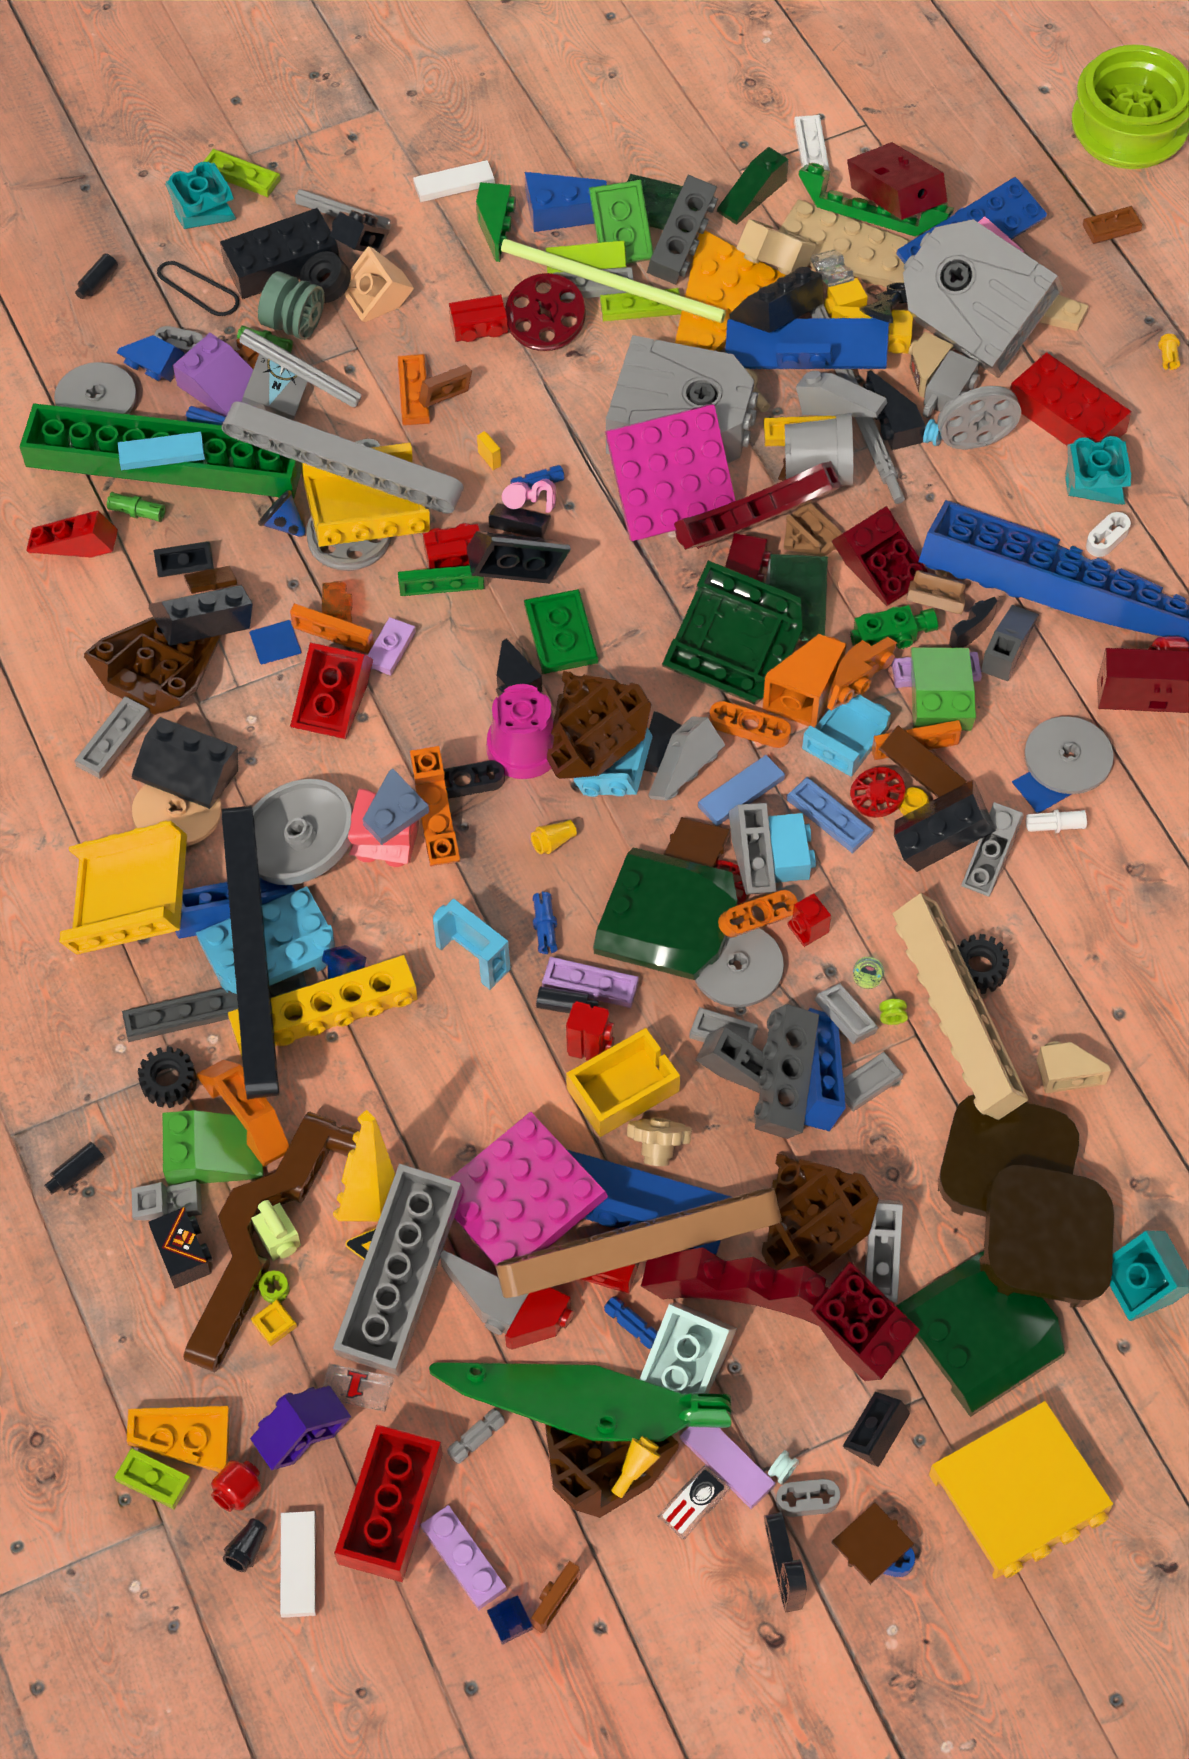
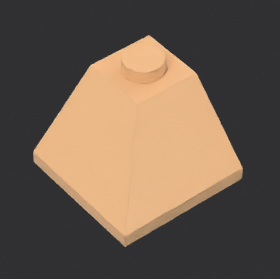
[344,246,414,322]

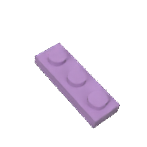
[420,1505,507,1611]

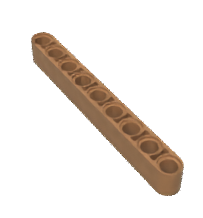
[495,1188,782,1298]

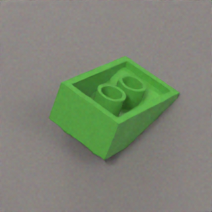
[911,647,976,731]
[162,1110,263,1186]

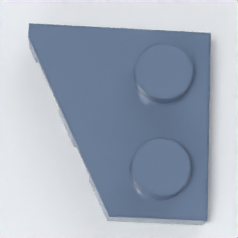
[362,768,429,845]

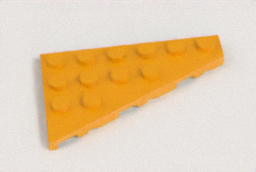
[675,230,786,352]

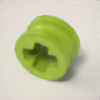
[879,999,908,1025]
[259,1270,289,1303]

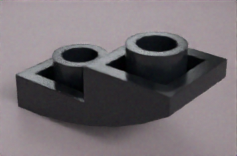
[949,597,997,648]

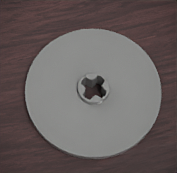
[54,362,136,414]
[1024,716,1113,794]
[695,923,784,1007]

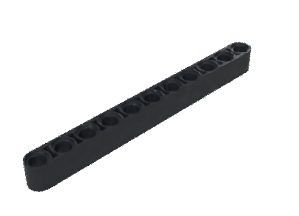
[221,805,279,1100]

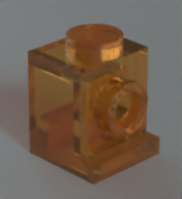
[322,581,353,623]

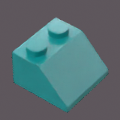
[1109,1230,1189,1321]

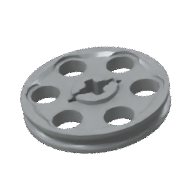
[938,386,1021,450]
[306,516,391,571]

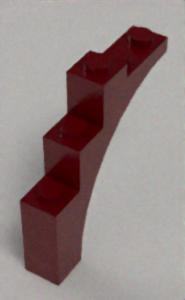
[674,461,842,550]
[641,1248,828,1326]

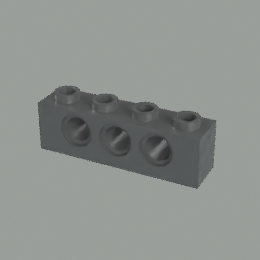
[647,175,718,285]
[754,1004,819,1139]

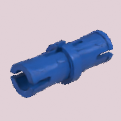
[533,892,558,954]

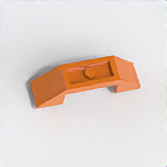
[410,746,460,867]
[197,1060,289,1167]

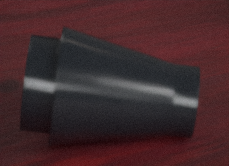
[223,1518,267,1572]

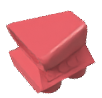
[348,788,420,867]

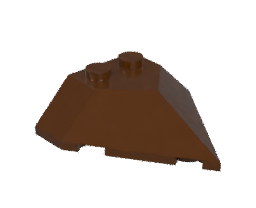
[546,671,652,779]
[761,1153,879,1273]
[545,1424,679,1518]

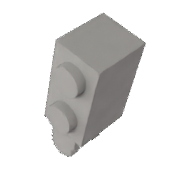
[922,350,980,418]

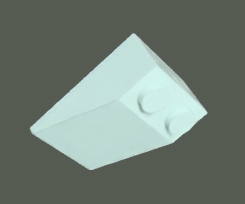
[639,1302,737,1395]

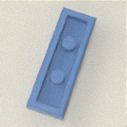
[698,755,785,826]
[787,777,873,854]

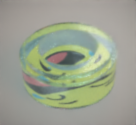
[853,957,884,989]

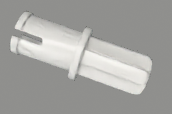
[1026,809,1087,833]

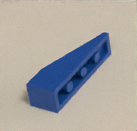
[175,878,295,939]
[804,1008,846,1132]

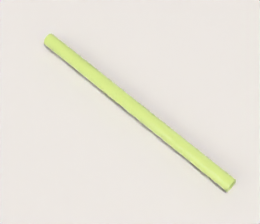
[501,239,726,323]

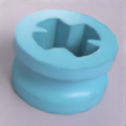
[923,419,942,446]

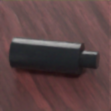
[75,253,118,299]
[536,986,599,1014]
[44,1141,105,1195]

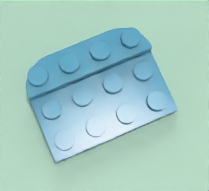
[196,886,335,994]

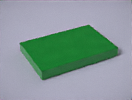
[524,589,598,674]

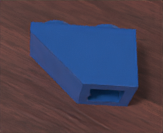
[117,335,186,382]

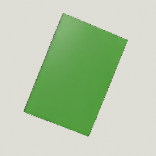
[589,180,653,264]

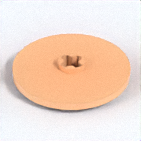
[132,784,221,846]

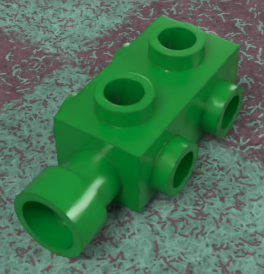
[850,605,938,649]

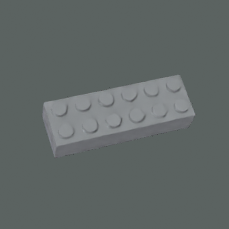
[333,1163,463,1376]

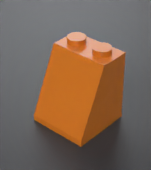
[763,634,846,728]

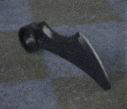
[860,283,907,324]

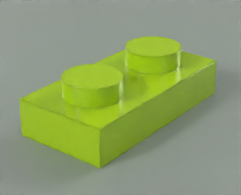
[114,1448,191,1510]

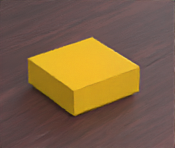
[477,431,501,470]
[251,1300,297,1346]

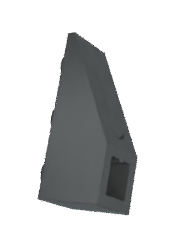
[981,605,1039,681]

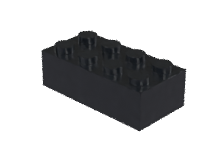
[220,208,339,299]

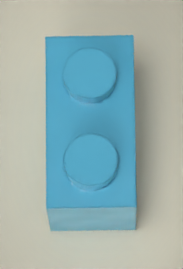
[768,813,816,883]

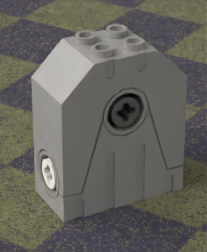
[903,219,1063,378]
[606,335,758,464]

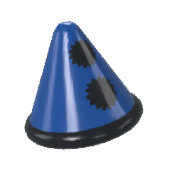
[258,490,306,537]

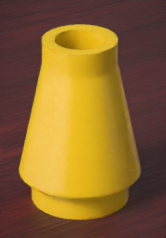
[531,820,577,854]

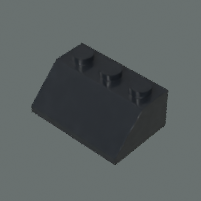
[729,267,823,333]
[466,531,571,584]
[149,585,253,646]
[132,717,238,809]
[894,780,996,872]

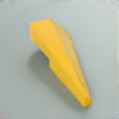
[333,1110,395,1222]

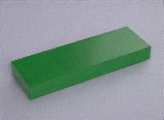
[398,566,485,596]

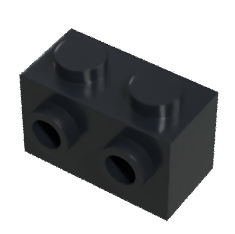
[329,210,390,253]

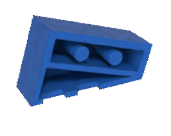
[525,172,607,232]

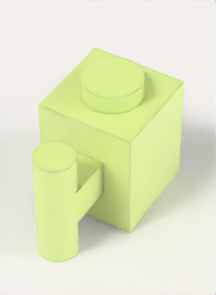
[251,1200,301,1261]

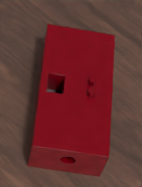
[847,142,948,220]
[1097,648,1189,713]

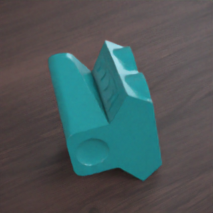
[165,162,236,229]
[1065,436,1131,505]

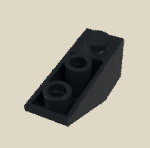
[863,370,925,450]

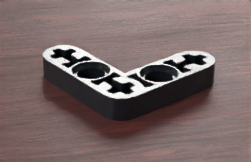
[764,1512,807,1613]

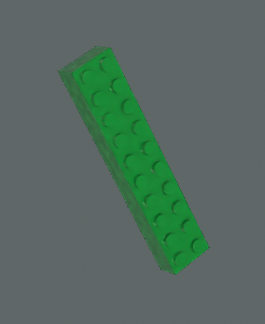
[19,403,302,499]

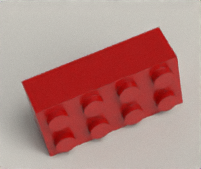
[1010,352,1132,446]
[334,1424,443,1583]

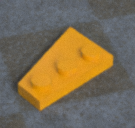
[126,1406,230,1472]

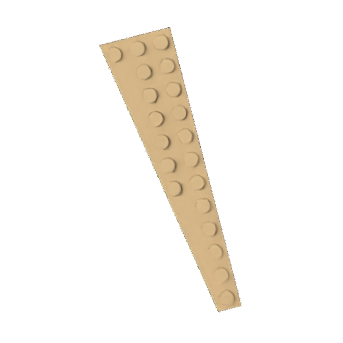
[779,199,1089,331]

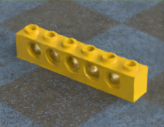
[227,955,418,1057]

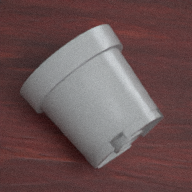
[785,413,853,486]

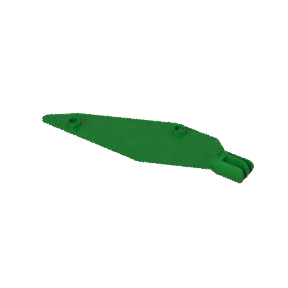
[429,1362,732,1442]

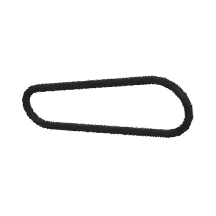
[157,261,239,316]

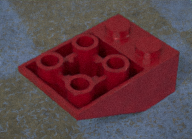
[831,506,928,606]
[809,1262,920,1381]

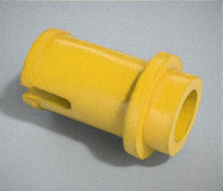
[1158,334,1180,370]

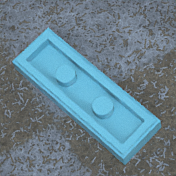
[118,432,205,470]

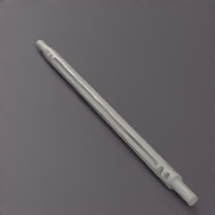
[809,304,905,504]

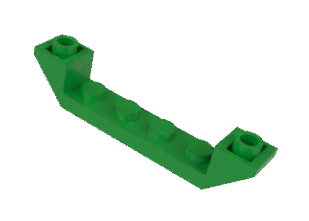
[798,163,954,237]

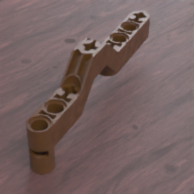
[183,1111,360,1373]

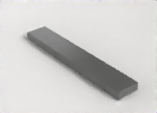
[122,972,307,1042]

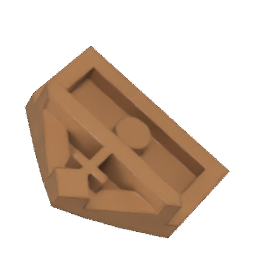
[784,503,843,556]
[906,570,966,615]

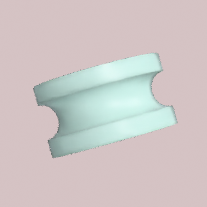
[768,1450,799,1485]

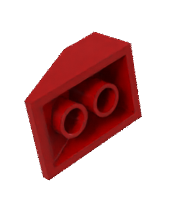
[290,642,373,739]

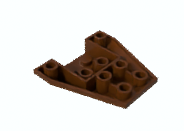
[84,617,222,715]

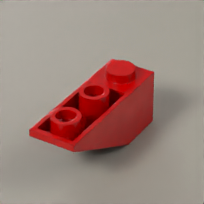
[26,510,118,558]

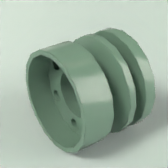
[258,271,325,340]

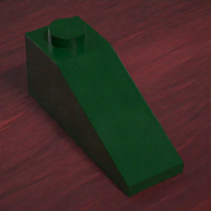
[717,147,789,225]

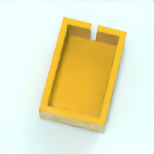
[566,1028,680,1137]

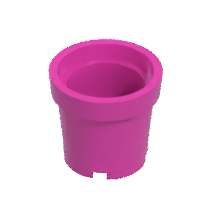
[486,684,554,779]

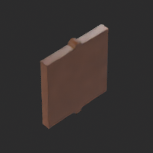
[184,566,238,594]
[664,817,730,868]
[832,1502,914,1585]

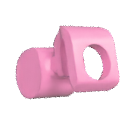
[502,479,556,513]

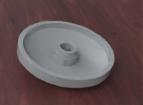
[252,779,353,885]

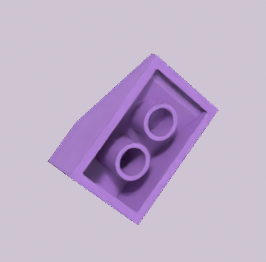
[173,333,255,416]

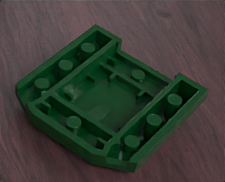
[662,560,803,705]
[593,847,738,980]
[896,1250,1065,1417]

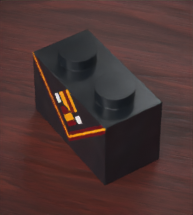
[148,1207,213,1289]

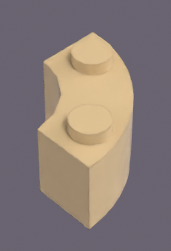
[736,219,816,275]

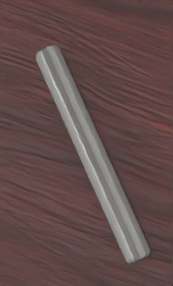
[239,329,362,408]

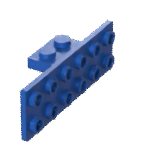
[896,177,1047,264]
[725,318,889,369]
[566,1149,731,1255]

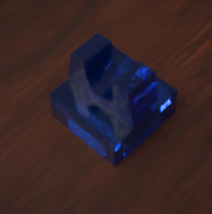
[322,945,367,979]
[487,1595,533,1645]

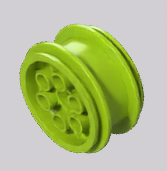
[1071,45,1189,169]

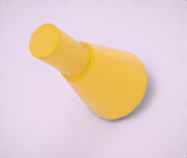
[611,1436,661,1498]

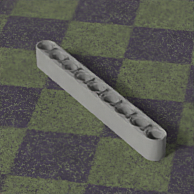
[221,402,464,514]

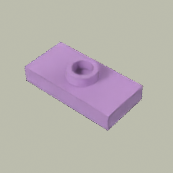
[367,617,416,676]

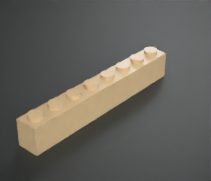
[892,893,1029,1120]

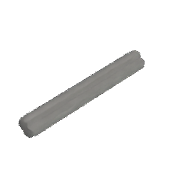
[295,189,391,229]

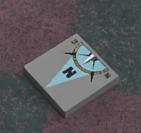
[242,354,308,420]

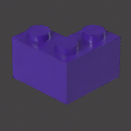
[250,1386,351,1471]

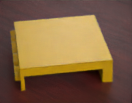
[301,443,430,547]
[59,821,187,955]
[929,1401,1113,1579]

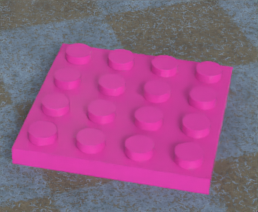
[605,404,735,541]
[449,1111,608,1265]

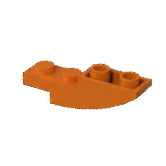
[827,637,897,711]

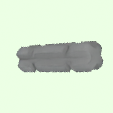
[447,1409,505,1464]

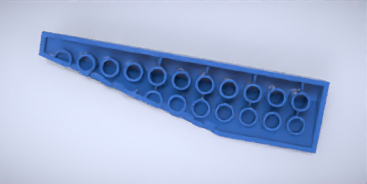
[918,500,1189,641]

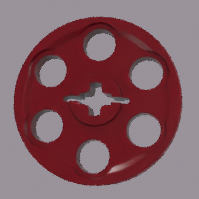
[505,273,586,351]

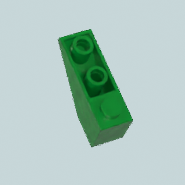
[476,182,516,262]

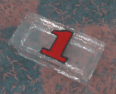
[323,1363,394,1412]

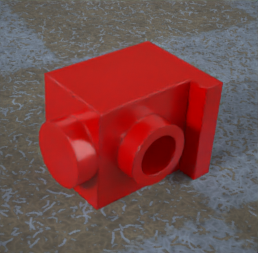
[787,893,831,947]

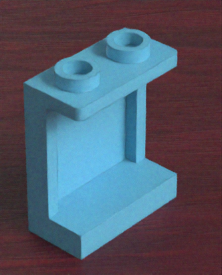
[802,694,891,777]
[574,728,653,797]
[433,898,510,990]

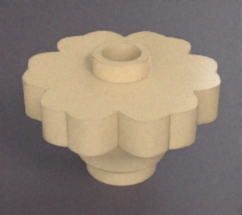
[627,1118,692,1166]

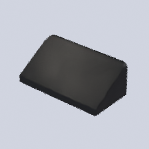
[488,503,550,538]
[153,541,214,578]
[644,711,682,773]
[843,1392,910,1467]

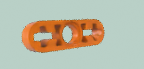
[709,701,791,748]
[718,890,798,937]

